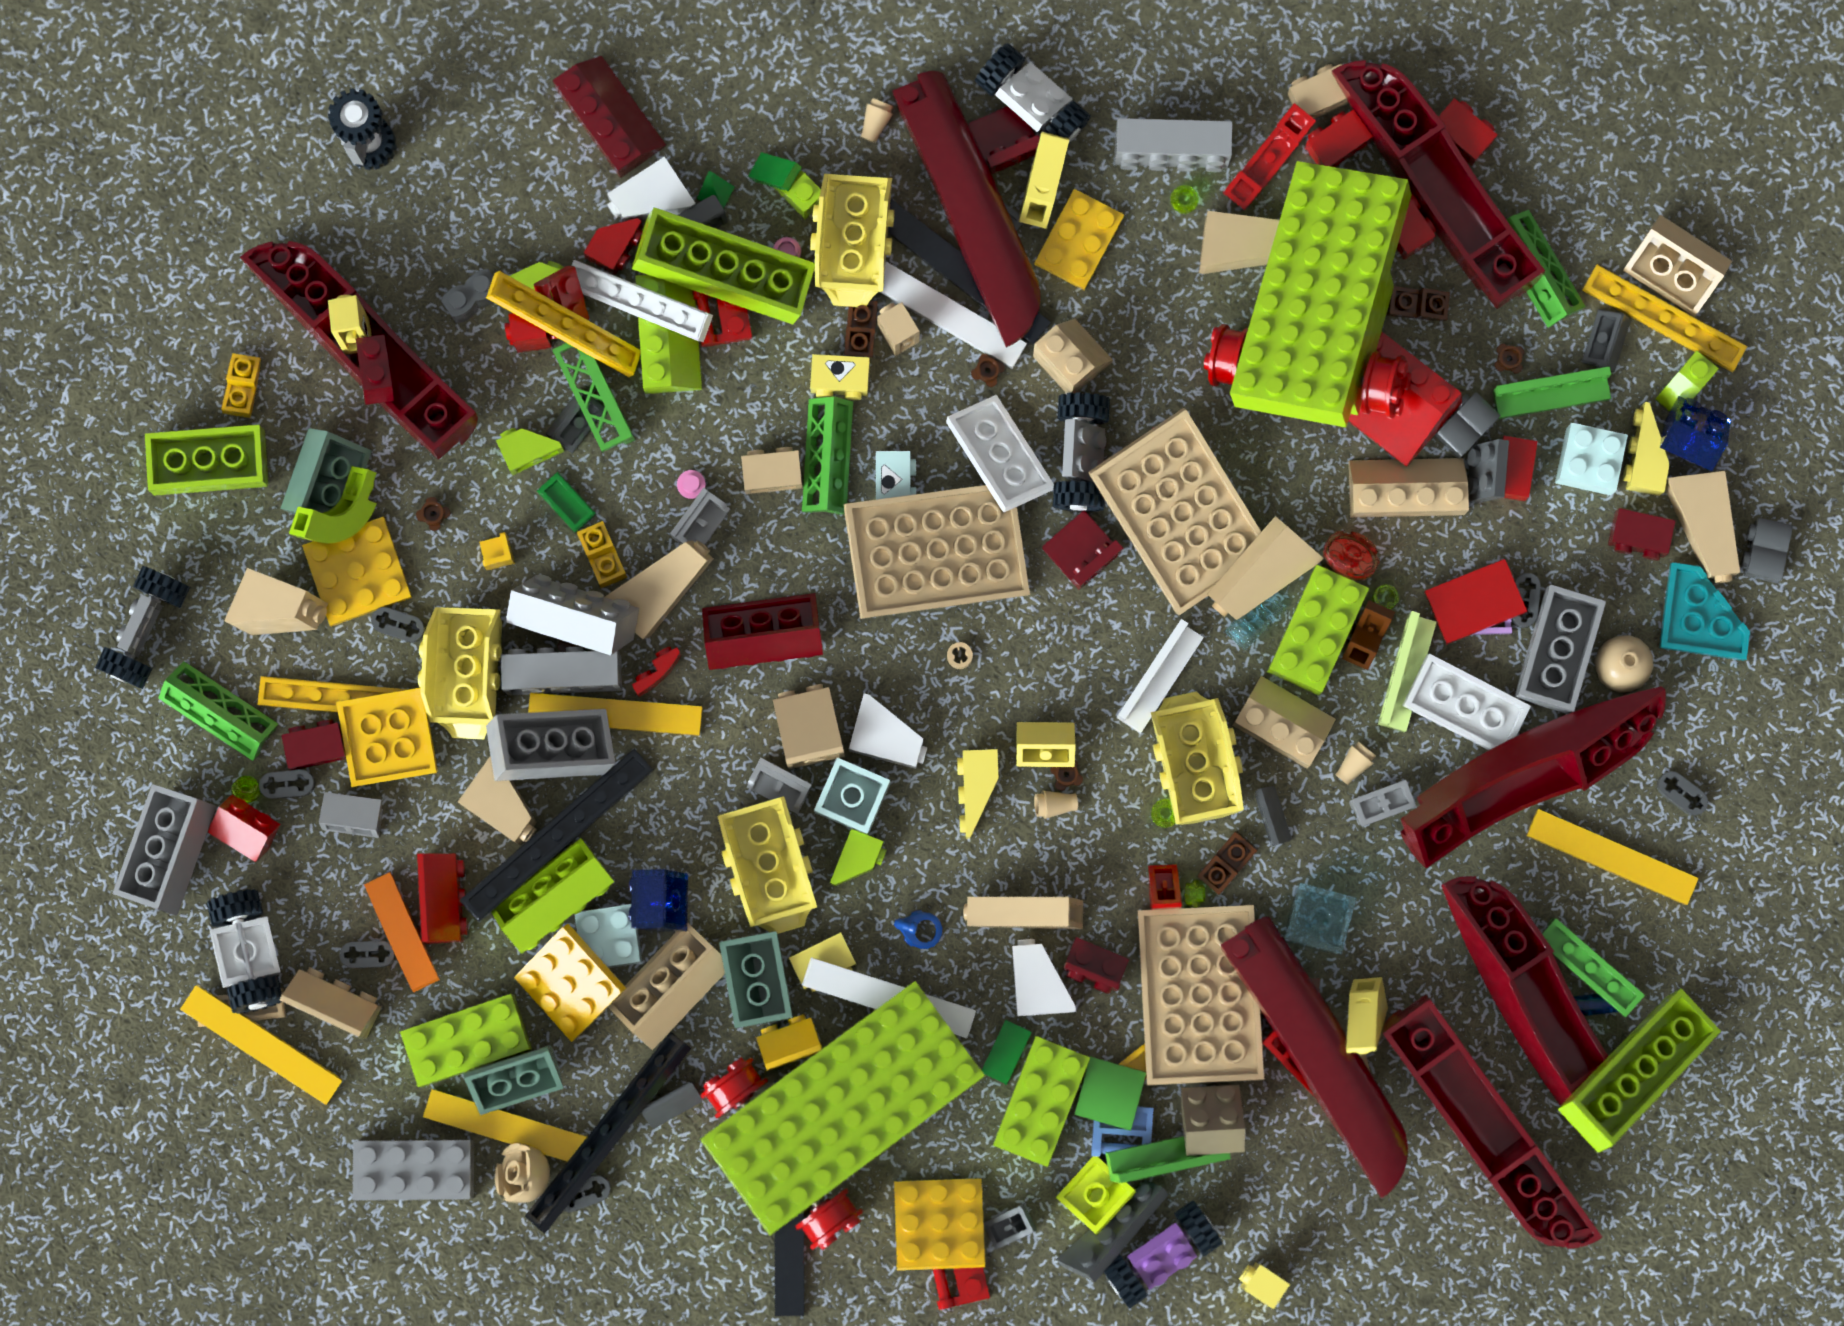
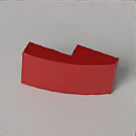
[632,647,681,697]

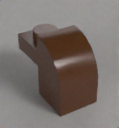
[1342,600,1395,670]

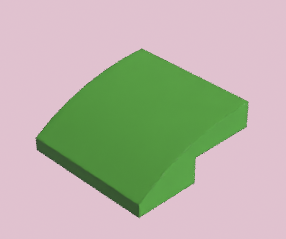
[1074,1056,1146,1131]

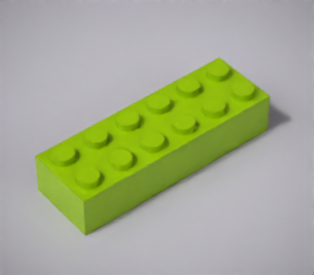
[632,207,815,325]
[1558,988,1721,1153]

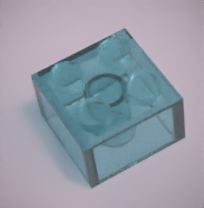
[1283,883,1356,956]

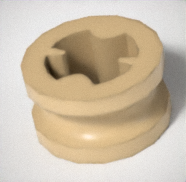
[947,642,973,669]

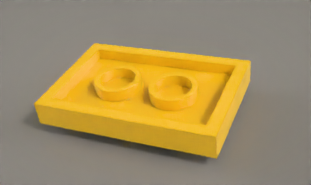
[1034,189,1124,291]

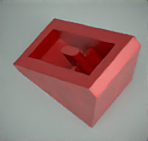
[1148,864,1182,910]

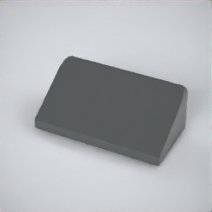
[678,195,728,229]
[1582,309,1631,373]
[545,389,605,453]
[1254,786,1292,846]
[641,1082,702,1128]

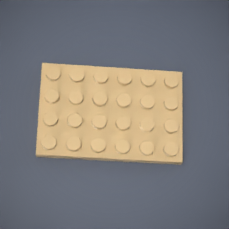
[1088,408,1261,615]
[843,485,1030,619]
[1138,905,1264,1086]

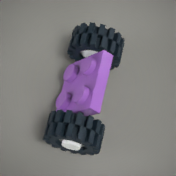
[1104,1200,1223,1309]

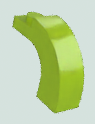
[289,466,377,543]

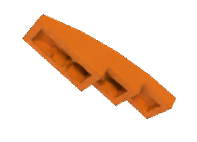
[364,872,440,992]

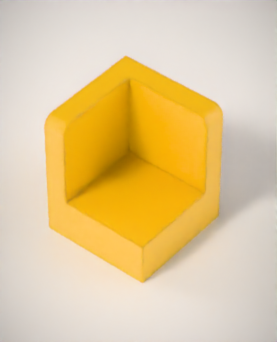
[479,532,515,571]

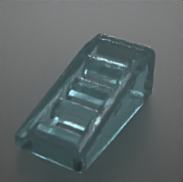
[1225,595,1287,650]

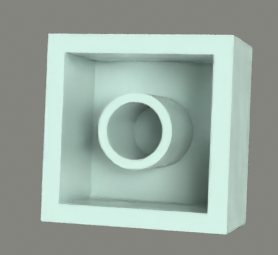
[1555,423,1628,495]
[814,758,891,835]
[575,904,643,968]

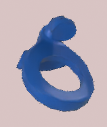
[894,910,942,949]

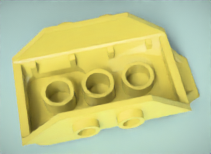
[811,174,894,307]
[418,607,502,739]
[1151,691,1244,825]
[718,796,817,934]

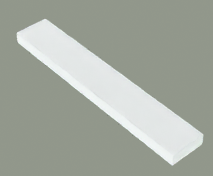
[572,260,713,342]
[880,262,1027,369]
[802,958,976,1038]

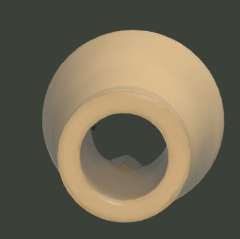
[860,98,893,143]
[1335,741,1376,785]
[1034,790,1078,819]

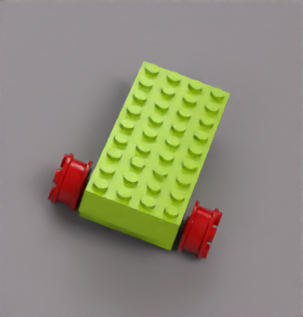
[1204,161,1412,428]
[700,981,985,1250]

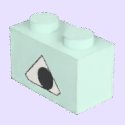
[876,451,916,500]

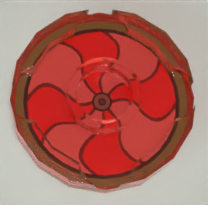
[1323,530,1380,580]

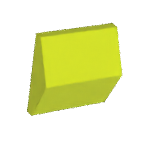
[1056,1156,1136,1235]

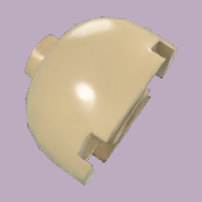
[1595,635,1654,693]
[495,1143,550,1203]

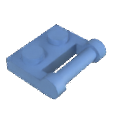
[1091,1107,1153,1157]

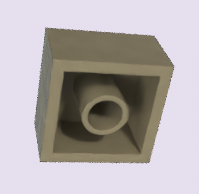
[1181,1085,1245,1156]

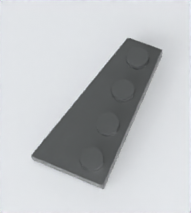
[1056,1180,1169,1283]

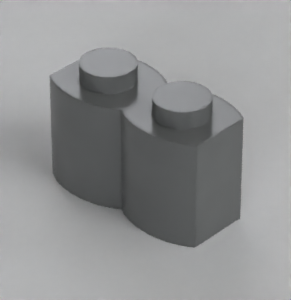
[441,269,494,323]
[1434,392,1501,458]
[1740,518,1793,584]

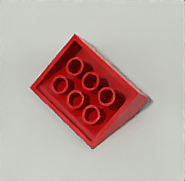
[1348,332,1462,467]

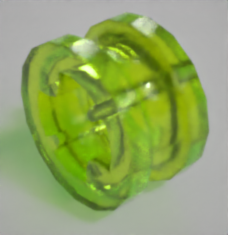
[1372,584,1399,610]

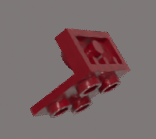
[969,106,1040,175]
[1042,511,1123,590]
[1062,937,1129,994]

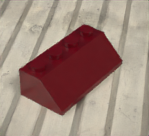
[553,55,667,178]
[702,593,823,670]

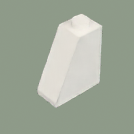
[607,157,696,221]
[849,693,927,769]
[1012,939,1076,1017]

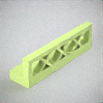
[1377,611,1436,732]

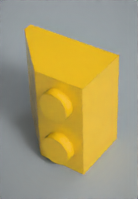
[756,1014,823,1071]

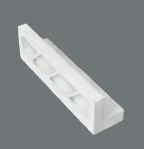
[1117,619,1204,734]

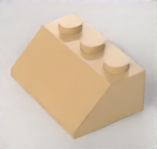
[1623,215,1732,317]
[1232,676,1336,769]
[280,967,382,1038]

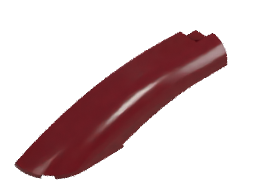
[1331,60,1545,309]
[892,71,1041,348]
[240,241,478,460]
[1400,686,1666,869]
[1441,876,1608,1106]
[1221,916,1408,1199]
[1381,994,1603,1249]

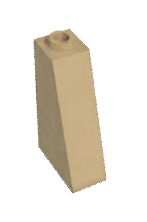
[1199,211,1280,274]
[1665,471,1740,583]
[1207,516,1323,620]
[605,540,714,639]
[963,897,1083,929]

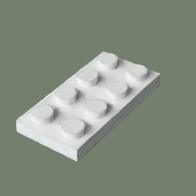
[946,395,1054,513]
[1402,654,1531,750]

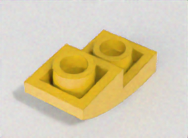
[221,353,261,418]
[577,521,627,589]

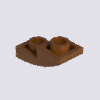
[1386,286,1450,321]
[844,301,878,358]
[1197,831,1258,895]

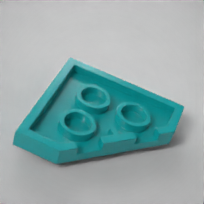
[1659,562,1750,661]

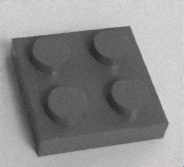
[1468,439,1509,503]

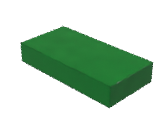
[748,152,802,191]
[537,472,597,534]
[981,1020,1032,1085]

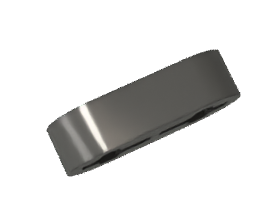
[1512,573,1541,628]
[371,607,426,643]
[259,770,316,799]
[1657,771,1708,816]
[339,941,396,968]
[564,1175,611,1212]

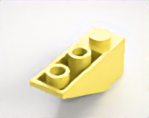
[1019,132,1069,229]
[1623,402,1669,496]
[957,749,999,839]
[1346,977,1388,1054]

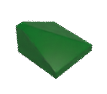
[697,171,735,209]

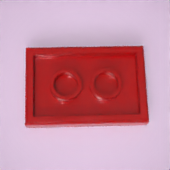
[1424,559,1527,645]

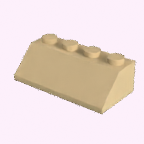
[1349,458,1469,518]
[608,921,725,1050]

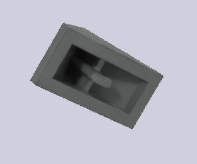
[983,1203,1037,1249]

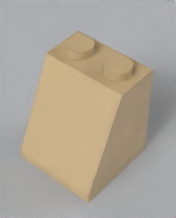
[1033,319,1113,394]
[224,568,328,635]
[773,684,845,769]
[458,756,537,846]

